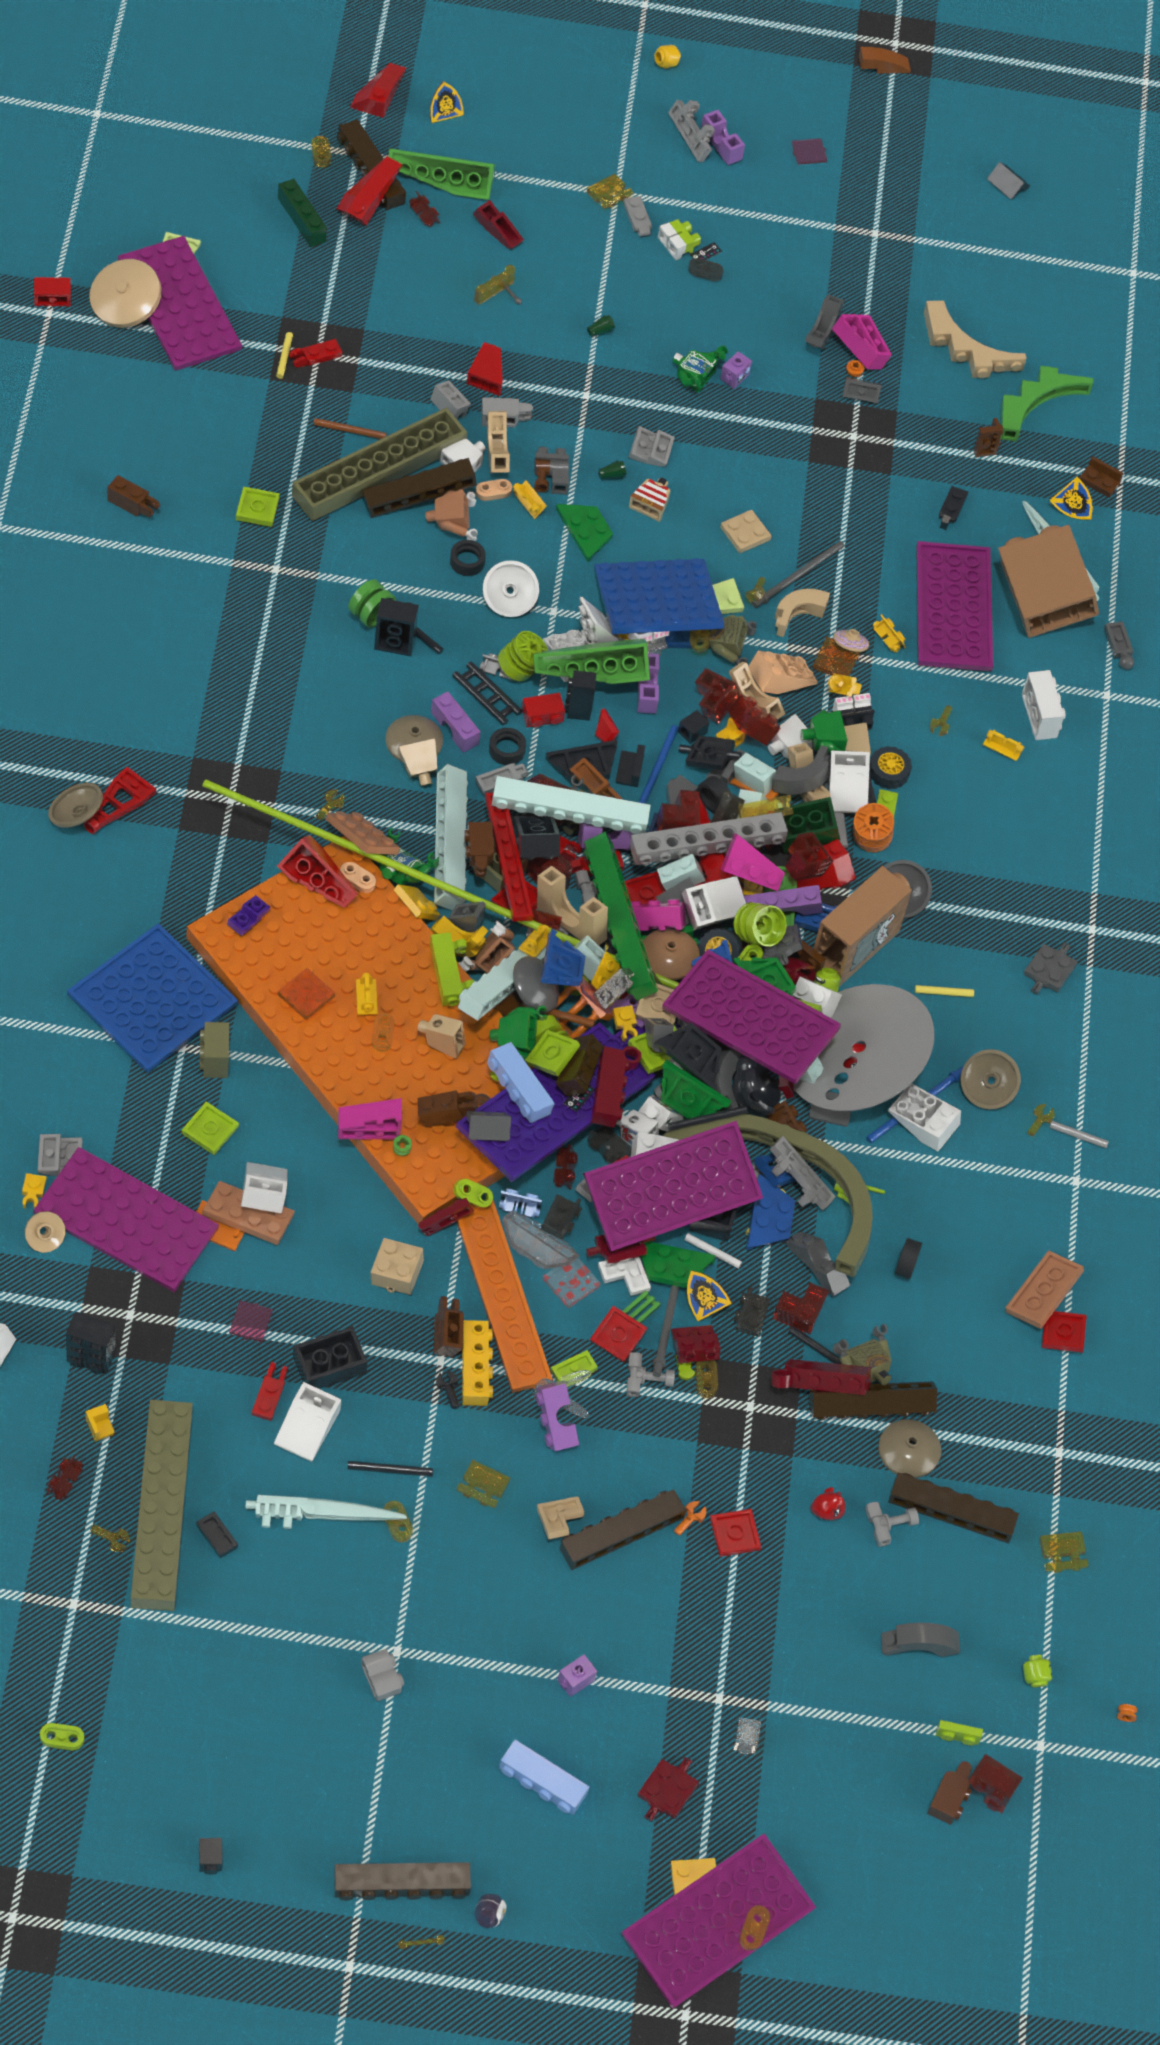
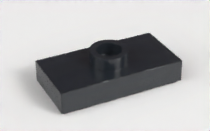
[196,1511,238,1558]

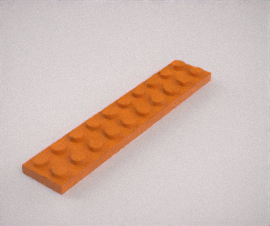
[456,1200,553,1393]

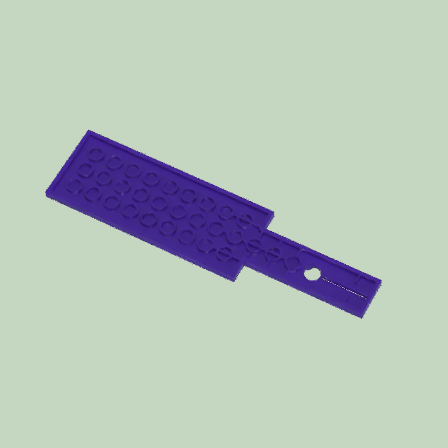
[456,1019,680,1182]

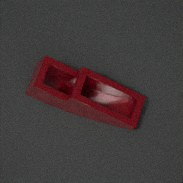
[473,200,524,250]

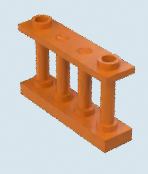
[554,976,613,1039]

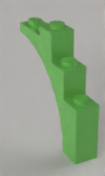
[1000,366,1093,442]

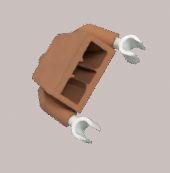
[426,489,478,541]
[458,921,515,973]

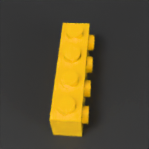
[462,1320,493,1406]

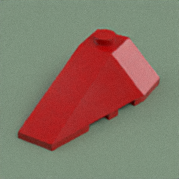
[351,63,406,118]
[336,156,402,226]
[277,835,359,908]
[791,839,856,891]

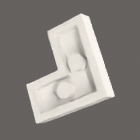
[598,1257,651,1296]

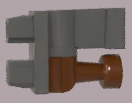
[534,447,569,495]

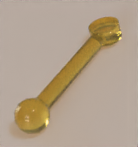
[398,1935,445,1949]

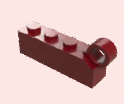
[591,1046,641,1128]
[771,1359,871,1395]

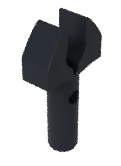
[436,1371,460,1409]

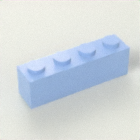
[487,1042,554,1123]
[499,1740,589,1815]

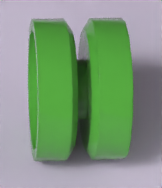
[348,579,396,628]

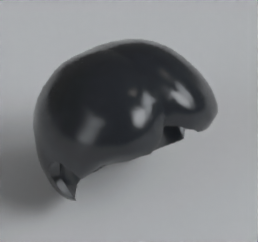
[733,1055,781,1116]

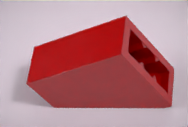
[466,342,503,396]

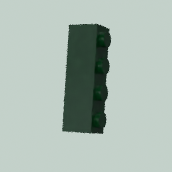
[278,178,327,248]

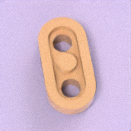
[476,479,512,501]
[340,862,376,893]

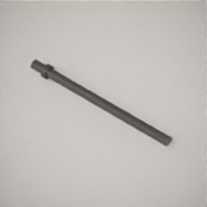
[752,541,844,608]
[653,1285,679,1377]

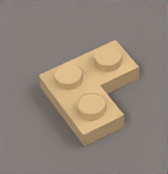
[537,1496,584,1539]

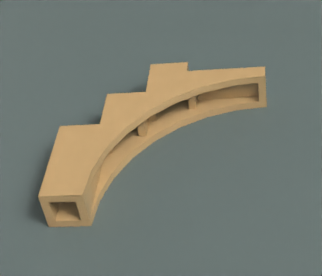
[924,301,1026,378]

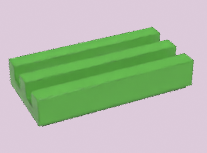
[623,1291,661,1323]

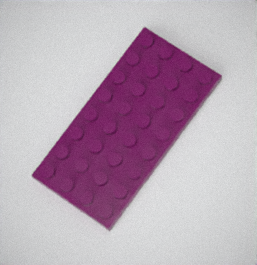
[117,236,242,371]
[916,541,993,671]
[662,950,841,1084]
[583,1121,763,1252]
[33,1147,219,1293]
[621,1834,816,2009]

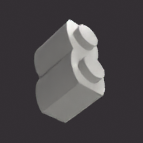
[361,1649,404,1702]

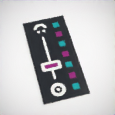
[690,243,722,264]
[564,1085,595,1112]

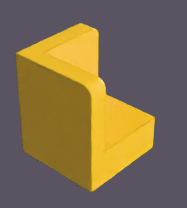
[716,717,746,749]
[86,1404,115,1442]

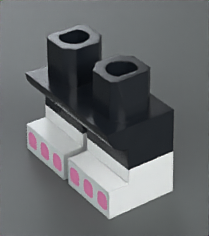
[833,693,875,730]

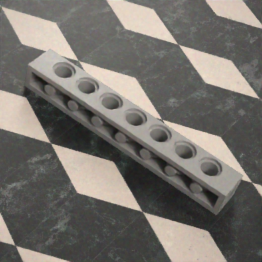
[629,812,788,865]

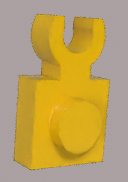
[612,1005,638,1042]
[22,1173,47,1209]

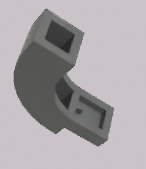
[805,294,845,349]
[773,746,831,795]
[715,1047,743,1111]
[881,1623,960,1657]

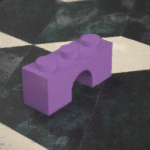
[701,110,745,165]
[637,653,659,714]
[431,692,480,753]
[578,823,635,851]
[535,1381,579,1451]

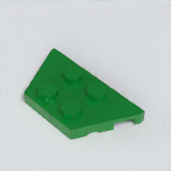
[556,504,613,562]
[733,958,796,996]
[661,1059,732,1119]
[641,1242,715,1288]

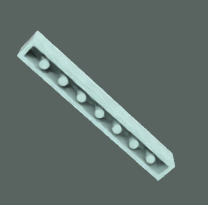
[434,764,468,910]
[491,776,650,834]
[458,947,546,1021]

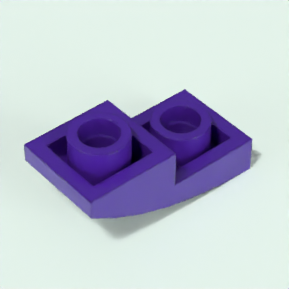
[227,895,270,936]

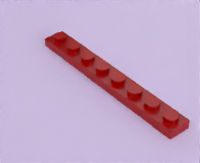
[485,792,533,922]

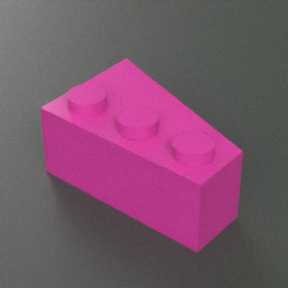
[832,314,892,369]
[720,833,785,891]
[631,899,686,931]
[338,1098,402,1140]

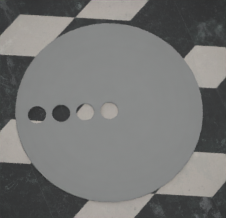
[794,984,934,1111]

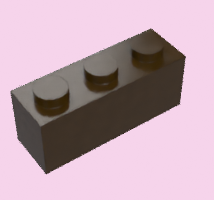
[556,1034,603,1096]

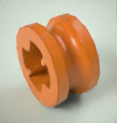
[1117,1704,1138,1722]

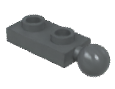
[1104,621,1134,670]

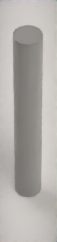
[1050,1121,1109,1148]

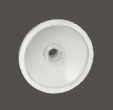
[483,561,539,617]

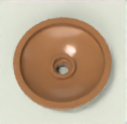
[643,928,700,980]

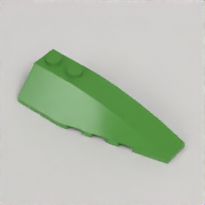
[388,149,496,200]
[533,638,650,684]

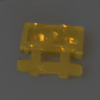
[587,174,633,209]
[457,1460,511,1508]
[1039,1531,1088,1573]

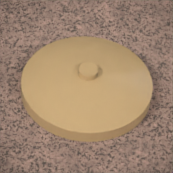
[90,259,162,328]

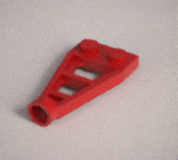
[83,767,156,834]

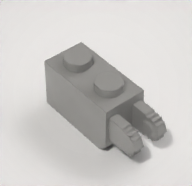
[481,397,533,428]

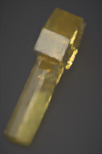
[745,577,766,603]
[930,705,952,737]
[316,789,344,820]
[1027,1104,1055,1136]
[90,1525,130,1552]

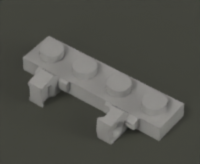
[668,100,715,162]
[770,1136,836,1210]

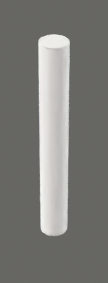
[684,1233,742,1269]

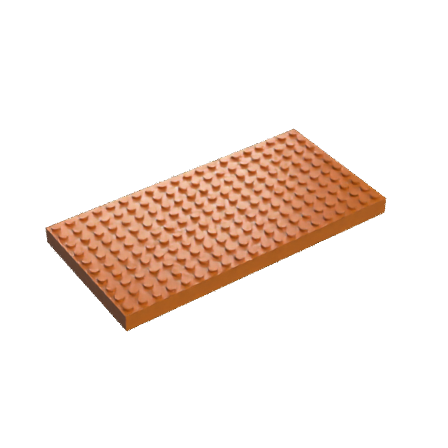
[187,836,534,1224]

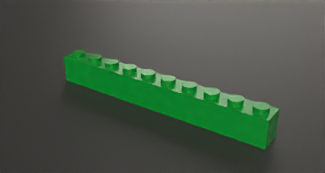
[584,832,658,1001]

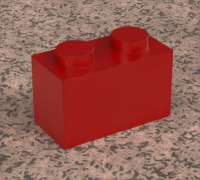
[34,277,71,306]
[521,693,565,728]

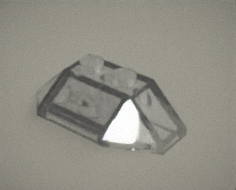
[502,1210,580,1270]

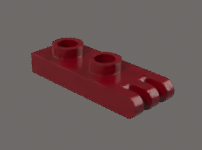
[418,1198,475,1236]

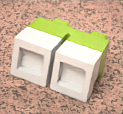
[658,219,701,260]

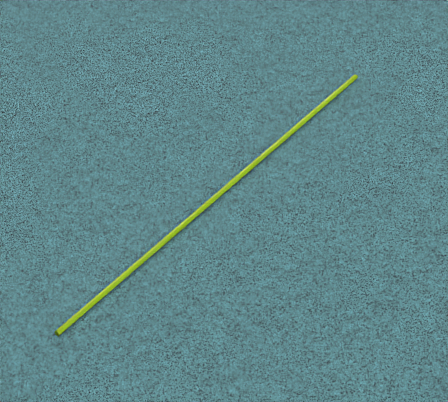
[203,779,679,989]

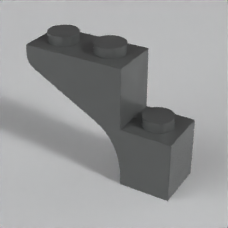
[786,1232,850,1295]

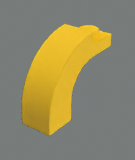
[430,916,488,958]

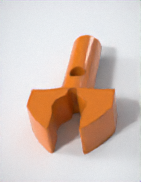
[674,1501,706,1536]

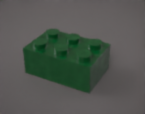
[774,797,841,853]

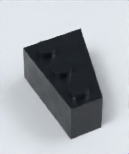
[564,670,596,721]

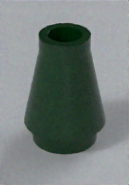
[587,315,615,337]
[598,460,627,480]

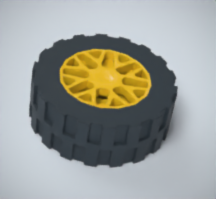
[869,746,912,789]
[698,928,743,962]

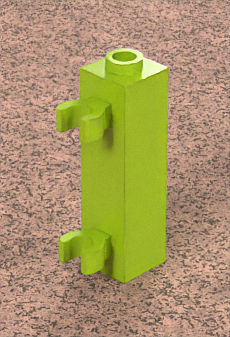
[430,932,474,1006]

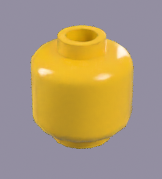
[654,45,681,68]

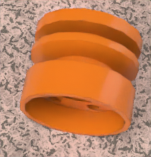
[853,803,894,853]

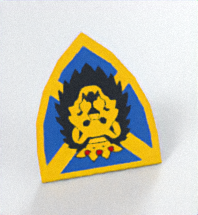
[430,81,464,123]
[1050,476,1093,519]
[687,1270,732,1321]

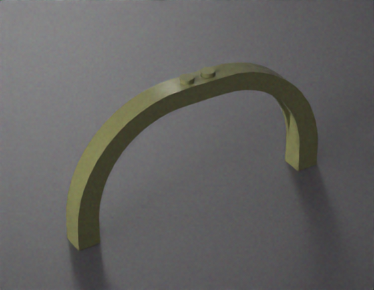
[663,1114,873,1277]

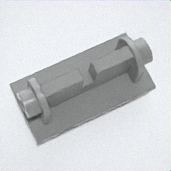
[480,653,512,680]

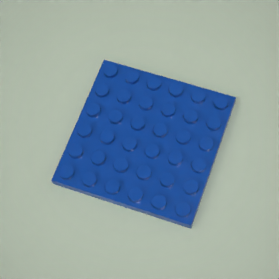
[594,558,724,634]
[67,923,238,1073]

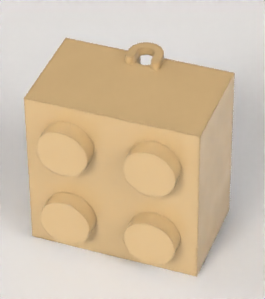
[371,1238,424,1295]

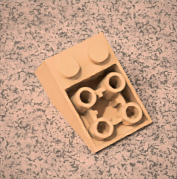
[748,651,818,694]

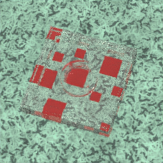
[542,1254,601,1309]

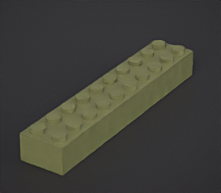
[292,407,467,521]
[131,1400,193,1611]

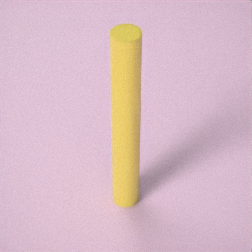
[276,332,293,379]
[915,985,974,997]

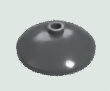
[884,860,932,918]
[513,956,559,1013]

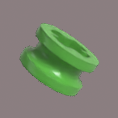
[393,1135,412,1156]

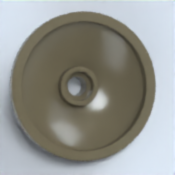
[386,715,443,762]
[48,783,103,828]
[961,1049,1021,1109]
[878,1419,941,1478]

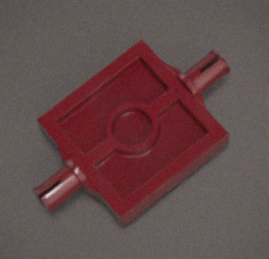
[586,1235,655,1264]
[638,1757,699,1822]

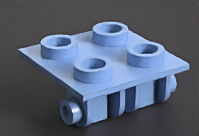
[499,1189,542,1218]

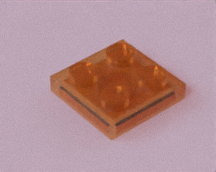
[813,636,861,677]
[278,968,335,1020]

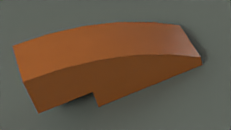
[859,47,910,74]
[570,758,623,800]

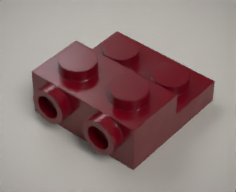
[671,1325,721,1363]

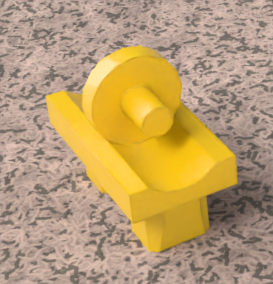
[828,674,862,697]

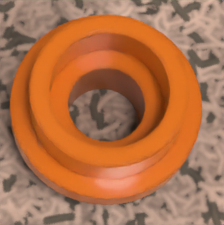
[846,360,864,377]

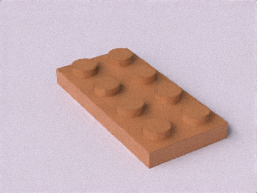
[326,811,400,855]
[202,1181,295,1245]
[1005,1250,1084,1329]

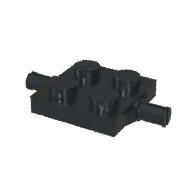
[679,736,742,771]

